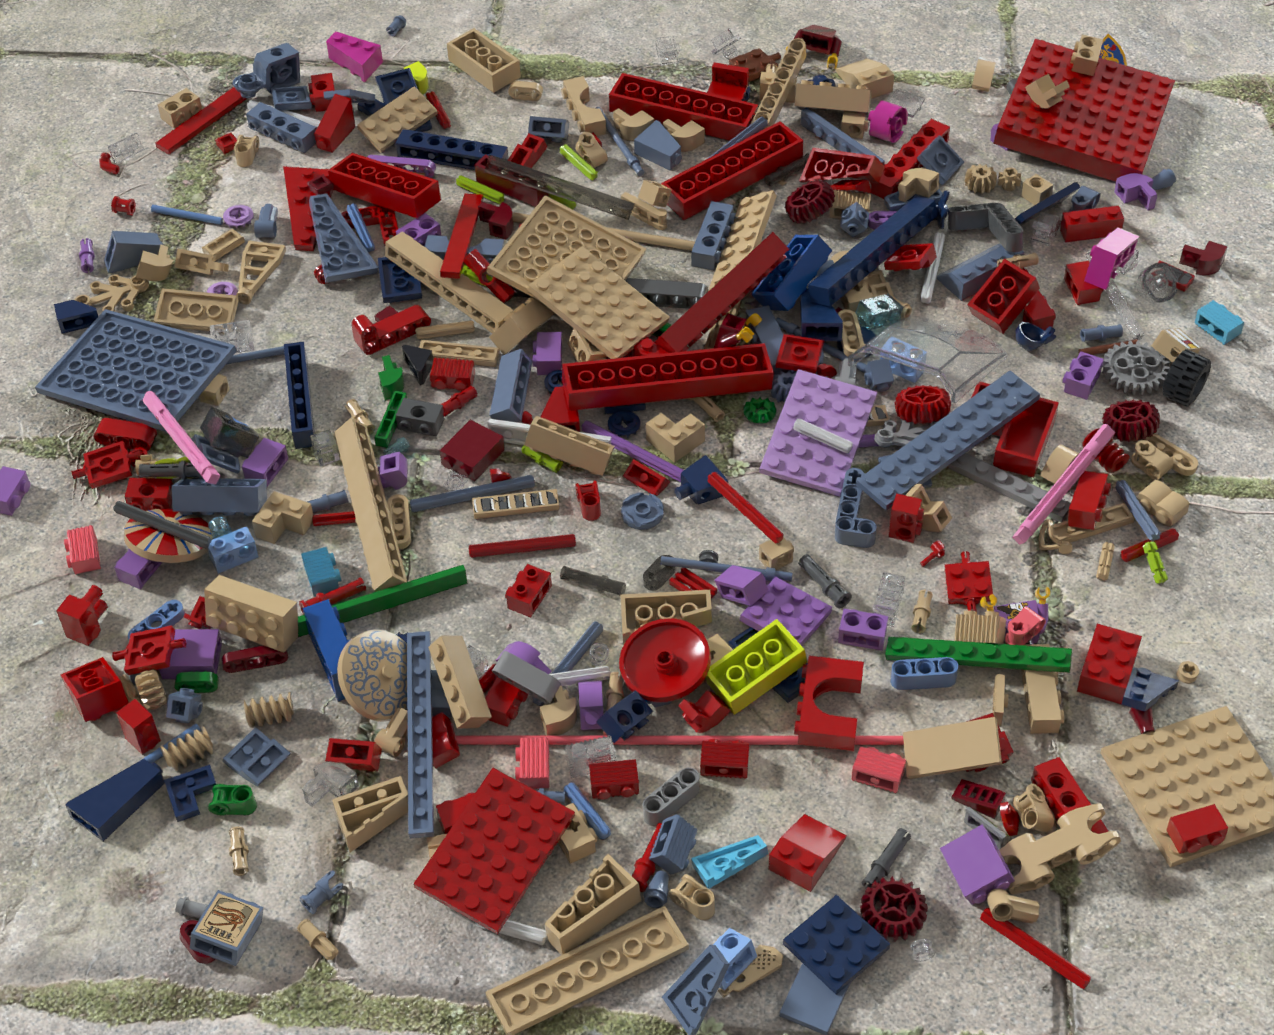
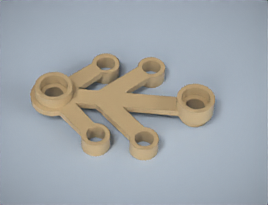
[74,274,149,312]

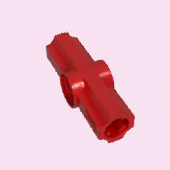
[463,249,516,304]

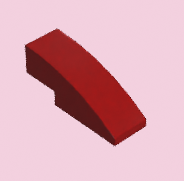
[506,133,547,172]

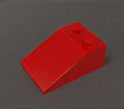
[60,657,129,722]
[768,814,847,892]

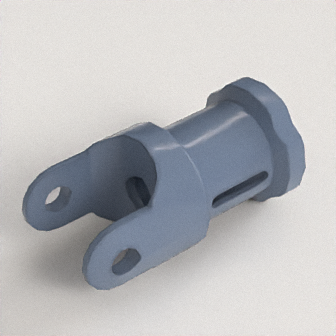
[300,871,344,914]

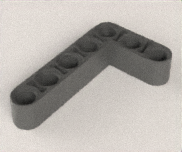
[948,203,1023,252]

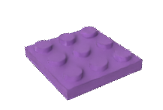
[740,577,832,646]

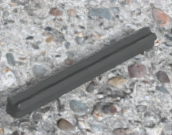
[113,501,211,549]

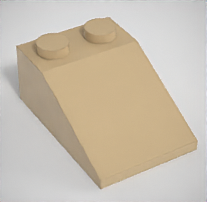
[835,58,894,99]

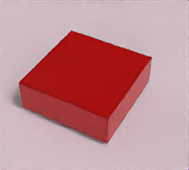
[215,133,237,154]

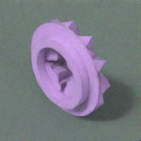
[223,205,254,228]
[206,282,238,295]

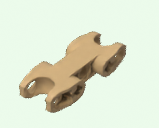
[999,803,1121,895]

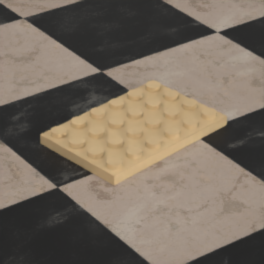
[527,246,670,359]

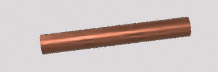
[1078,339,1138,355]

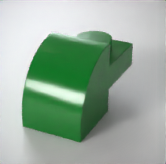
[378,355,405,400]

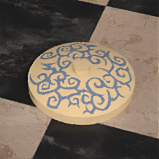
[337,630,408,722]

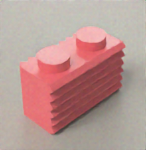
[64,525,101,574]
[515,737,550,789]
[851,746,906,793]

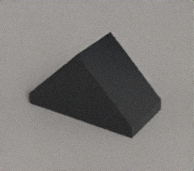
[402,345,433,385]

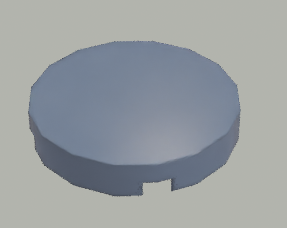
[621,493,663,530]

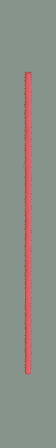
[455,735,904,745]

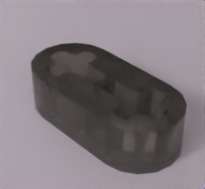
[643,555,676,591]

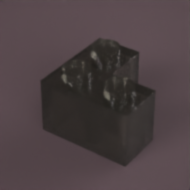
[200,406,259,459]

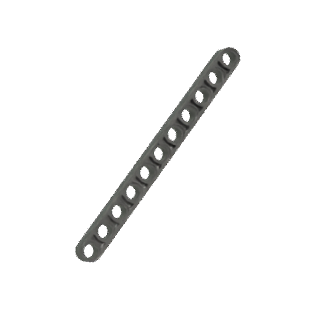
[510,278,708,309]

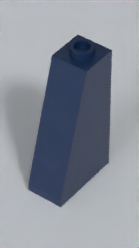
[800,288,843,341]
[65,759,165,842]

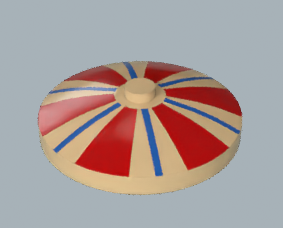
[124,509,213,563]

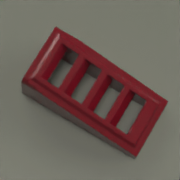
[951,779,1006,819]

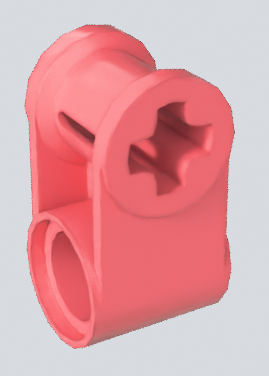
[1005,607,1046,645]

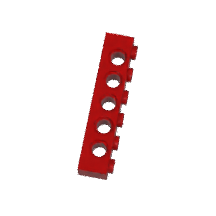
[870,118,950,199]

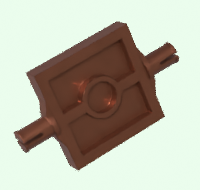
[729,48,781,82]

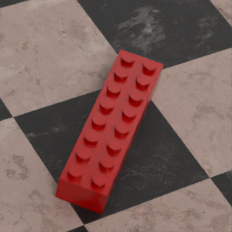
[609,73,758,141]
[661,121,803,220]
[655,232,789,353]

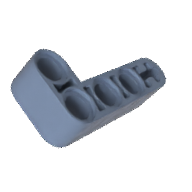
[835,468,877,548]

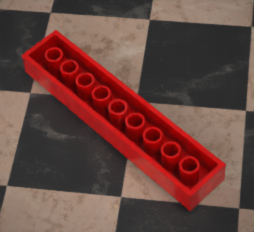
[562,343,774,411]

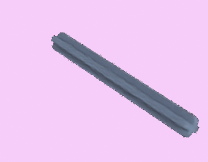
[410,475,535,512]

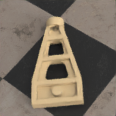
[236,241,286,304]

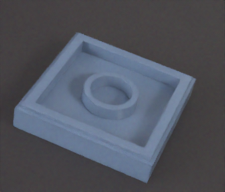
[271,86,311,111]
[324,89,375,103]
[917,135,964,185]

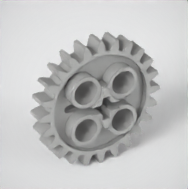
[1102,340,1170,395]

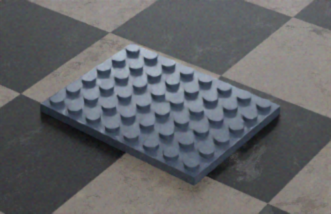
[35,309,237,432]

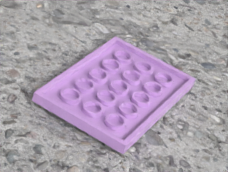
[759,369,877,497]

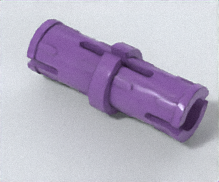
[79,238,95,273]

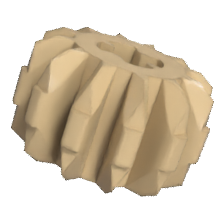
[964,163,997,194]
[135,670,167,710]

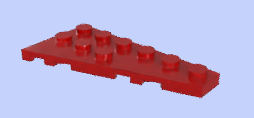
[283,166,333,251]

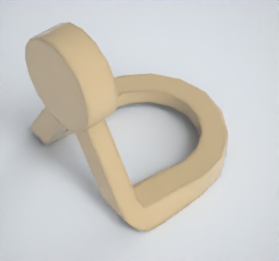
[1038,519,1073,554]

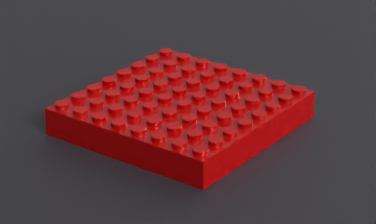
[993,38,1175,182]

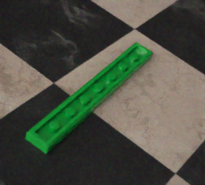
[298,565,468,638]

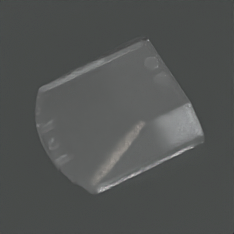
[848,318,1008,404]

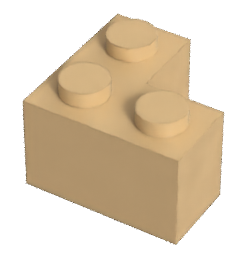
[646,413,705,463]
[252,491,313,544]

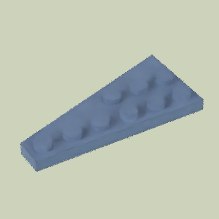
[309,194,379,283]

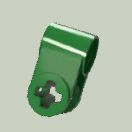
[208,784,257,816]

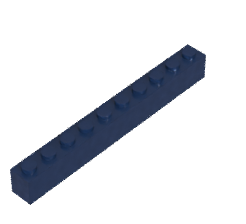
[808,196,937,307]

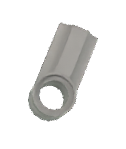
[835,358,857,385]

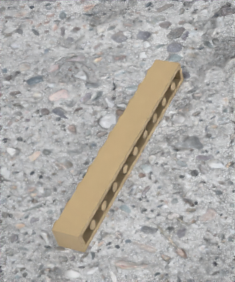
[335,417,407,592]

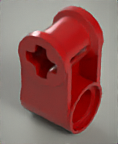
[575,480,601,521]

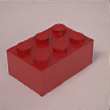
[967,258,1040,334]
[1077,623,1142,705]

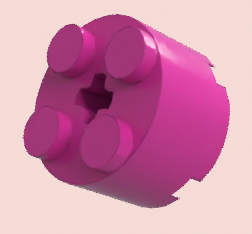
[868,100,908,143]

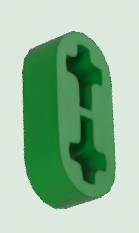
[174,672,219,693]

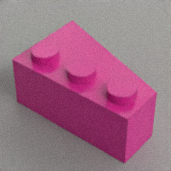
[326,31,383,82]
[1084,228,1139,290]

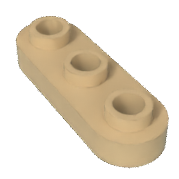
[838,310,864,358]
[1141,434,1198,476]
[387,494,411,549]

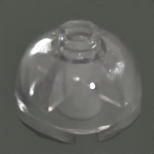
[1137,263,1178,303]

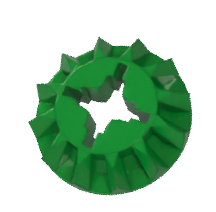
[743,396,777,424]

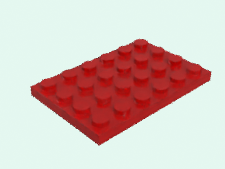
[413,768,575,935]

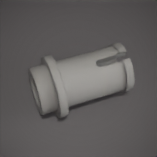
[175,897,208,919]

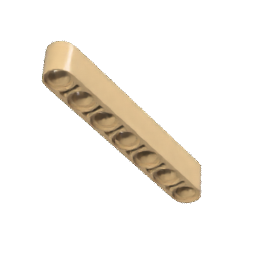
[750,38,807,131]

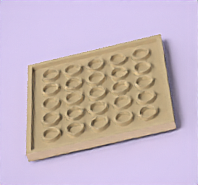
[487,196,646,301]
[1100,706,1274,868]

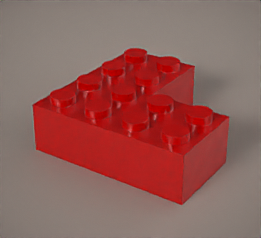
[971,381,1059,478]

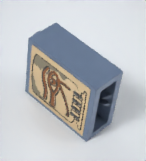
[190,890,263,966]

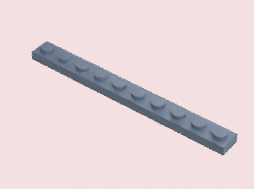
[407,631,434,839]

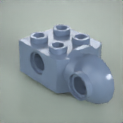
[233,43,300,98]

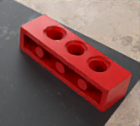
[1031,757,1109,834]

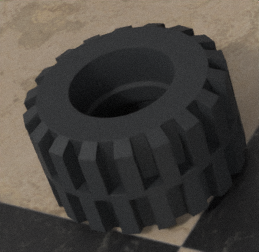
[1163,349,1211,407]

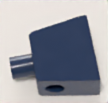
[675,455,728,505]

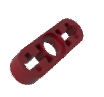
[222,646,288,673]

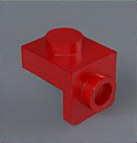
[183,596,211,629]

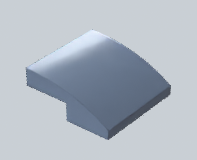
[191,434,240,474]
[223,727,291,786]

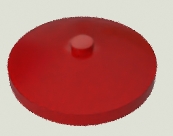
[619,618,711,702]

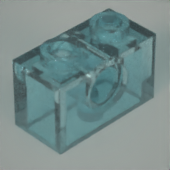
[855,294,904,330]

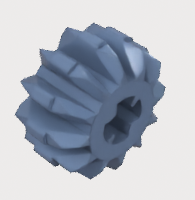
[771,370,796,403]

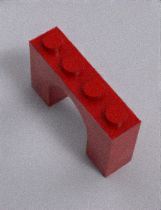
[794,655,864,751]

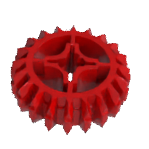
[895,385,951,424]

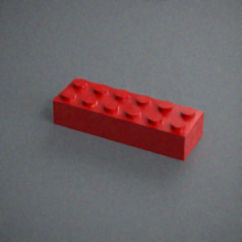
[328,153,441,219]

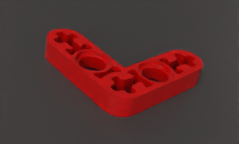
[341,205,398,246]

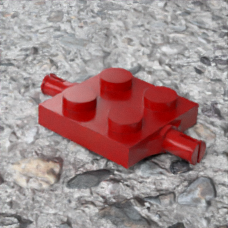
[71,441,143,489]
[945,551,993,612]
[112,625,187,675]

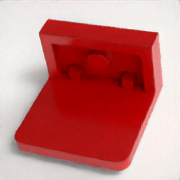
[707,62,749,101]

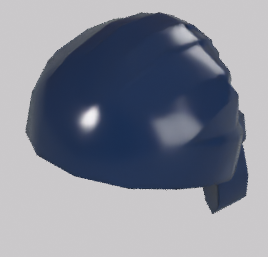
[1015,322,1056,351]

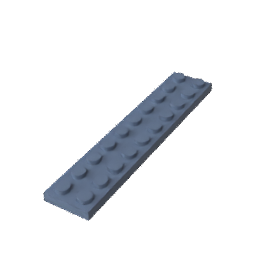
[856,371,1040,510]

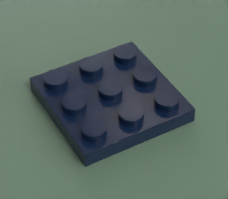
[783,894,890,995]

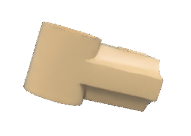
[374,708,408,757]
[987,889,1040,924]

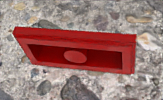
[831,180,871,193]
[622,459,671,497]

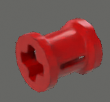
[111,196,136,216]

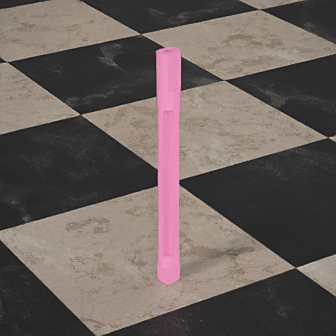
[142,391,220,484]
[1012,424,1115,545]

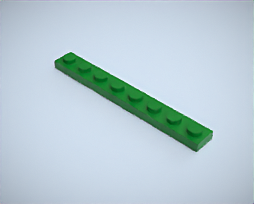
[885,636,1072,673]

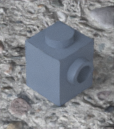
[864,358,894,392]

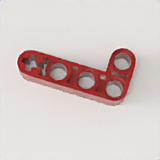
[351,305,431,355]

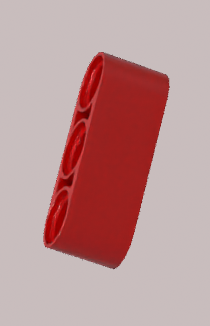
[93,418,157,451]

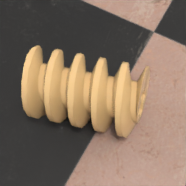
[244,692,294,728]
[160,726,213,772]

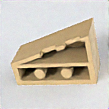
[489,296,555,355]
[332,776,408,853]

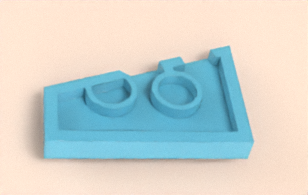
[691,835,769,889]

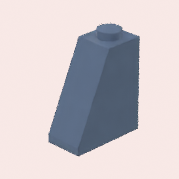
[634,120,682,171]
[104,231,163,273]

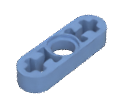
[128,600,185,639]

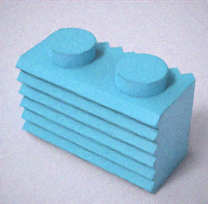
[1195,300,1244,345]
[301,547,342,597]

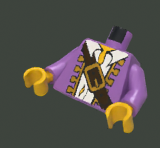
[980,587,1050,645]

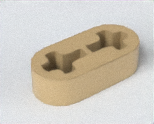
[508,81,543,101]

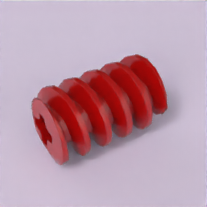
[1083,428,1130,473]

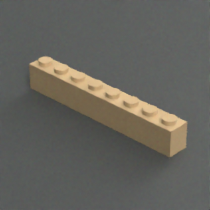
[385,231,515,333]

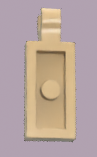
[175,248,229,275]

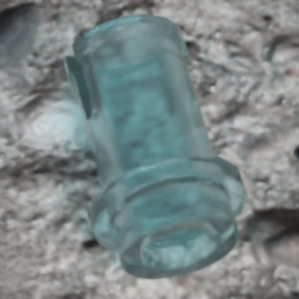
[382,437,410,455]

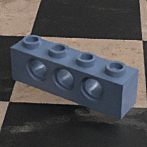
[246,102,316,153]
[691,201,736,270]

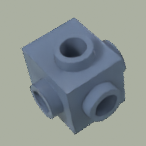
[840,202,869,237]
[166,688,203,723]

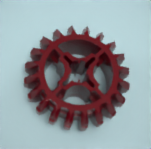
[784,180,835,224]
[1102,399,1160,443]
[860,876,928,942]

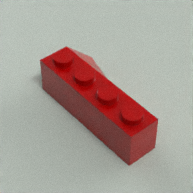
[799,148,885,183]

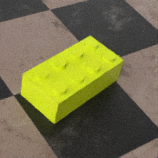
[705,619,808,715]

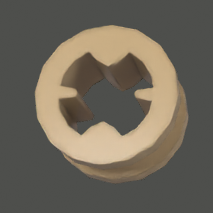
[1176,661,1199,684]

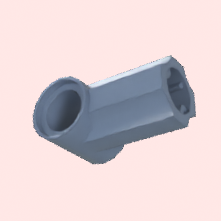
[254,204,278,238]

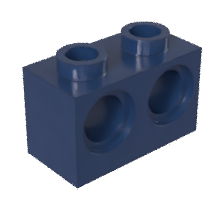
[596,690,653,743]

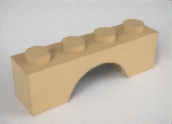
[561,76,606,136]

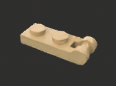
[621,192,667,230]

